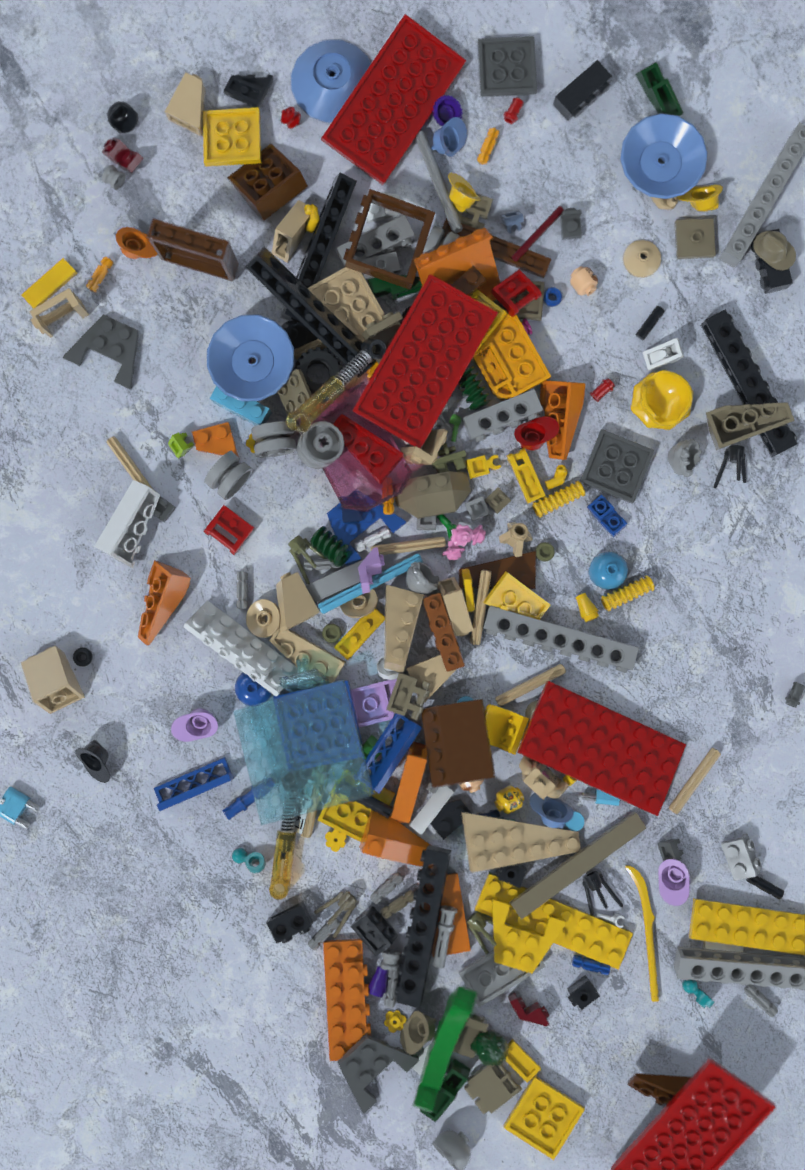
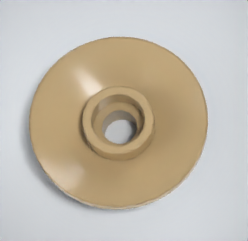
[623,240,661,278]
[340,589,378,618]
[246,599,280,638]

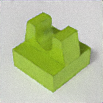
[167,432,194,459]

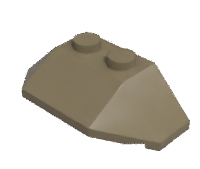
[393,471,471,519]

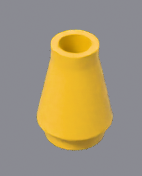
[575,593,599,623]

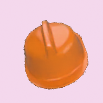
[116,227,158,259]

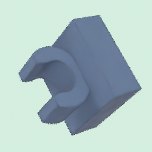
[500,211,524,234]

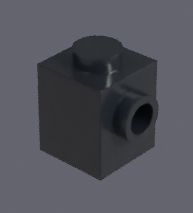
[495,864,527,888]
[567,975,600,1010]

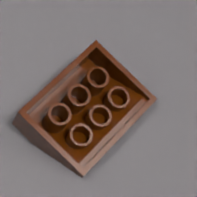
[422,699,495,787]

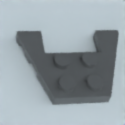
[63,314,139,390]
[337,1034,420,1113]

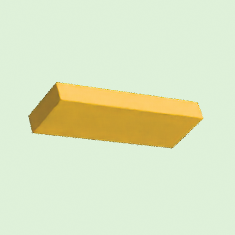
[21,258,77,309]
[334,608,385,660]

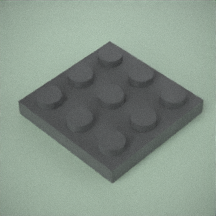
[477,36,537,97]
[580,429,655,504]

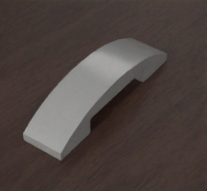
[306,560,374,603]

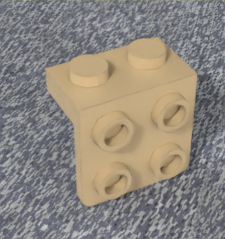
[399,429,448,465]

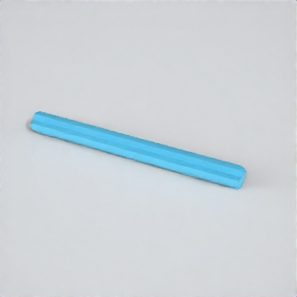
[318,553,423,614]

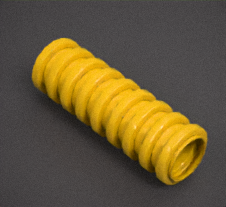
[532,481,585,518]
[601,575,655,612]

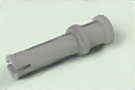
[432,905,458,968]

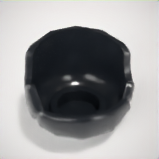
[107,101,138,134]

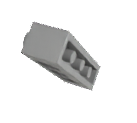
[337,215,415,268]
[462,389,543,442]

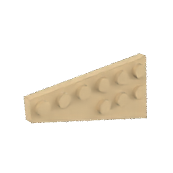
[308,267,385,343]
[462,812,581,873]

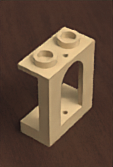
[29,288,89,338]

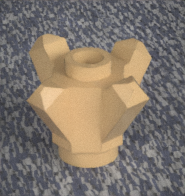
[499,522,532,557]

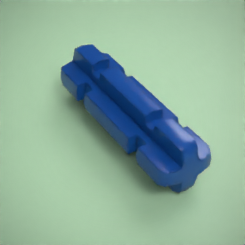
[572,955,610,975]

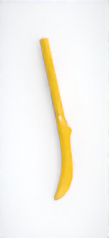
[625,865,659,1002]

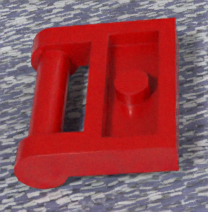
[491,269,542,317]
[204,505,255,555]

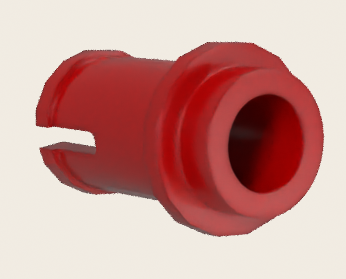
[504,97,524,124]
[590,378,615,402]

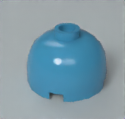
[588,552,628,590]

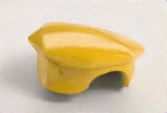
[631,370,694,430]

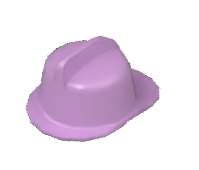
[171,709,218,742]
[658,859,690,906]

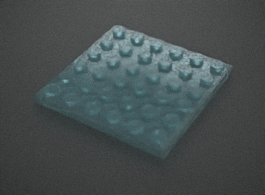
[233,680,374,826]

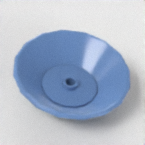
[291,40,371,123]
[620,113,708,199]
[207,314,294,401]

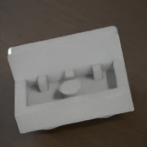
[721,834,761,881]

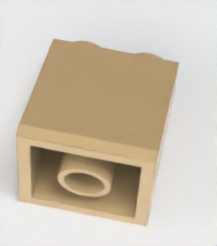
[21,646,85,714]

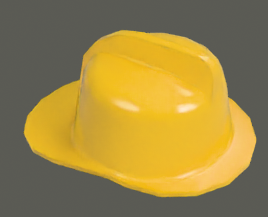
[448,173,480,212]
[677,185,723,211]

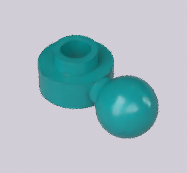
[232,848,266,873]
[682,979,715,1008]

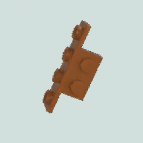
[423,593,465,672]

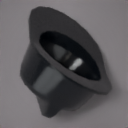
[281,321,318,349]
[75,740,110,783]

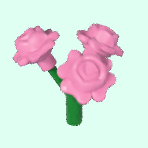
[437,514,486,560]

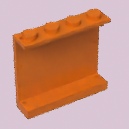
[414,228,501,301]

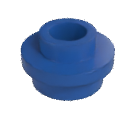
[543,287,562,307]

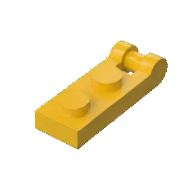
[506,448,546,504]

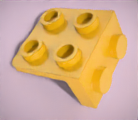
[485,704,529,755]

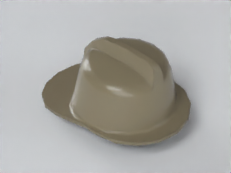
[753,231,796,271]
[400,1011,437,1054]

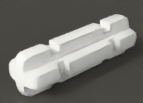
[355,528,391,552]

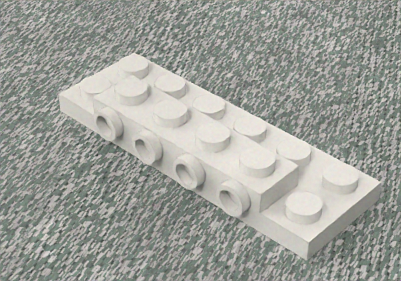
[184,600,299,697]

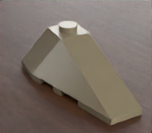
[706,402,795,451]

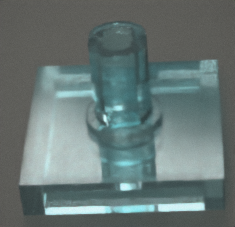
[279,658,329,693]

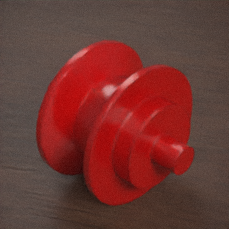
[281,106,301,129]

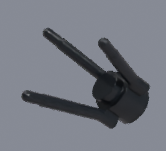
[713,445,746,489]
[582,871,623,916]

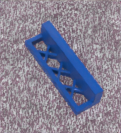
[354,713,422,794]
[153,757,234,812]

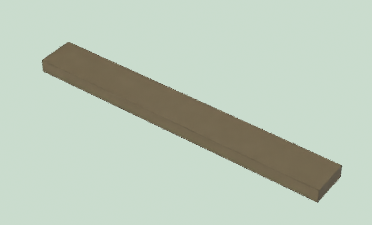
[510,811,646,919]

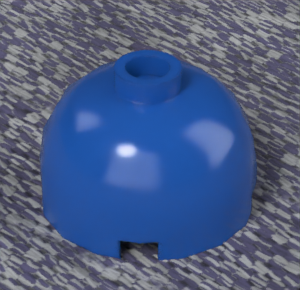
[235,672,272,707]

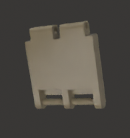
[464,1064,522,1114]

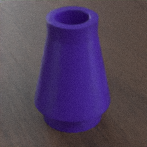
[368,966,388,997]

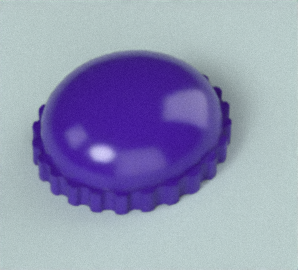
[433,95,463,127]

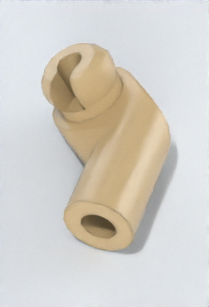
[650,197,678,210]

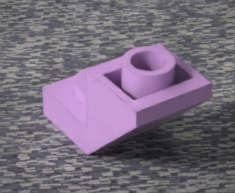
[358,547,385,594]

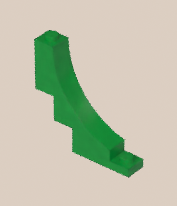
[412,986,477,1112]

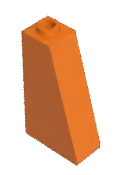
[391,742,428,823]

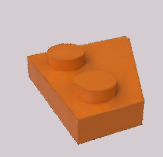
[192,422,238,456]

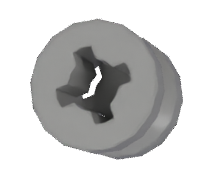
[102,165,126,190]
[381,950,401,971]

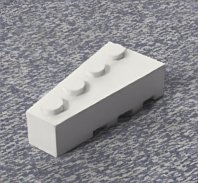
[94,480,160,569]

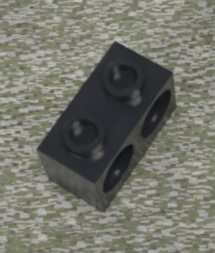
[266,901,313,944]

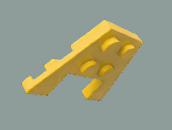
[492,898,567,974]

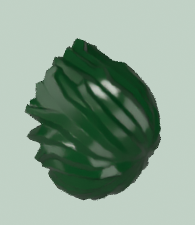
[470,1029,509,1066]

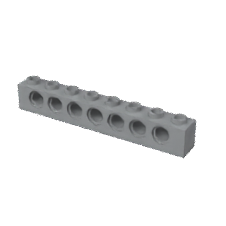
[718,122,805,268]
[483,606,639,673]
[674,947,805,990]

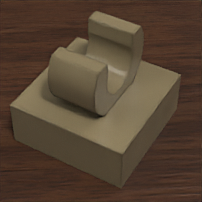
[484,487,511,514]

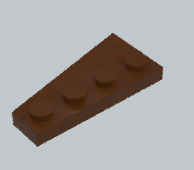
[459,551,536,589]

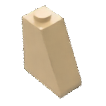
[165,72,205,136]
[271,200,310,263]
[276,572,319,633]
[438,577,474,637]
[407,654,457,703]

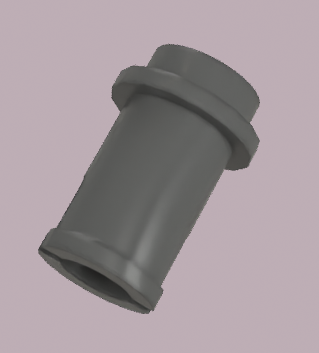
[785,682,805,708]

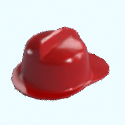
[514,416,560,451]

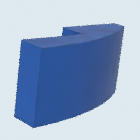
[587,494,628,538]

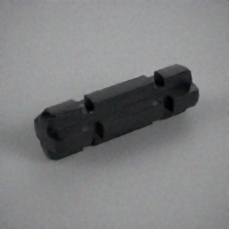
[636,306,665,340]
[746,875,784,899]

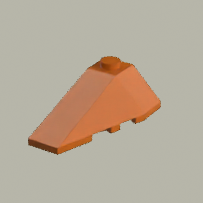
[540,381,586,460]
[138,560,191,645]
[359,810,434,869]

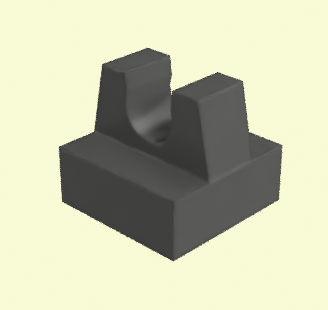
[153,496,176,523]
[657,839,684,861]

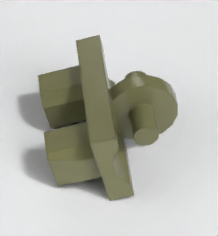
[432,443,466,473]

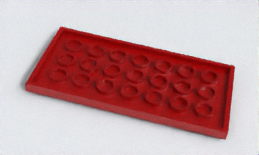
[321,14,467,185]
[353,274,498,449]
[517,681,686,816]
[611,1057,776,1170]

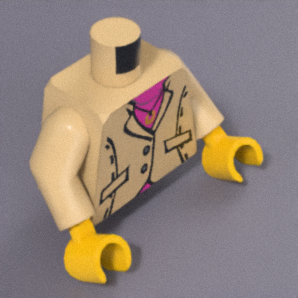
[519,756,577,799]

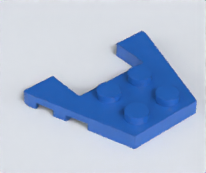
[327,490,406,567]

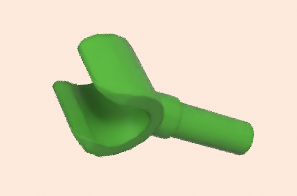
[449,414,461,442]

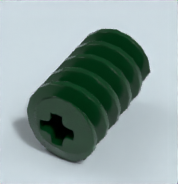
[458,366,492,410]
[310,526,352,567]

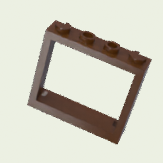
[343,189,435,290]
[147,218,239,282]

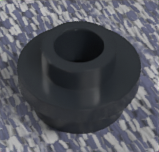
[73,648,93,667]

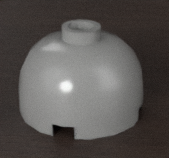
[432,1130,471,1170]

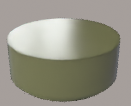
[535,542,555,562]
[322,624,342,643]

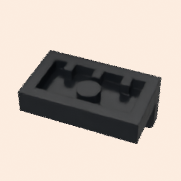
[351,906,398,956]

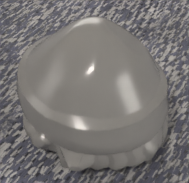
[667,439,702,477]
[406,562,439,594]

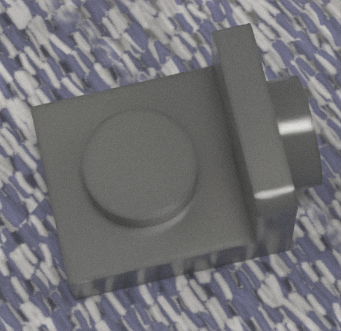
[560,208,582,240]

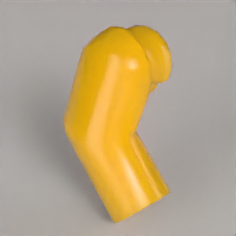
[304,204,320,233]
[544,464,568,490]

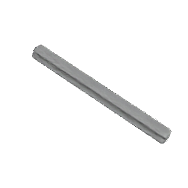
[415,131,463,233]

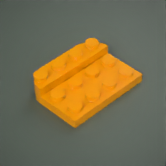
[473,314,551,401]

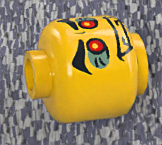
[494,785,524,814]

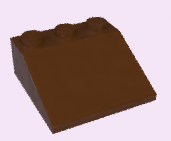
[227,143,308,221]

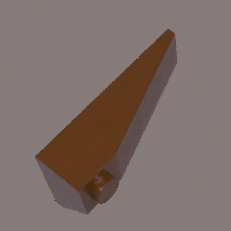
[627,1073,691,1106]

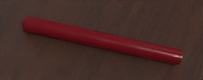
[512,206,564,262]

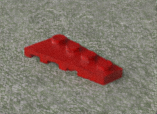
[333,414,404,485]

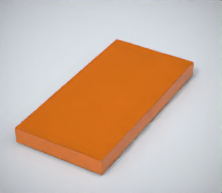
[423,872,471,957]

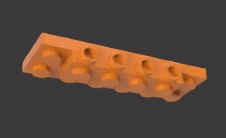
[323,939,371,1061]

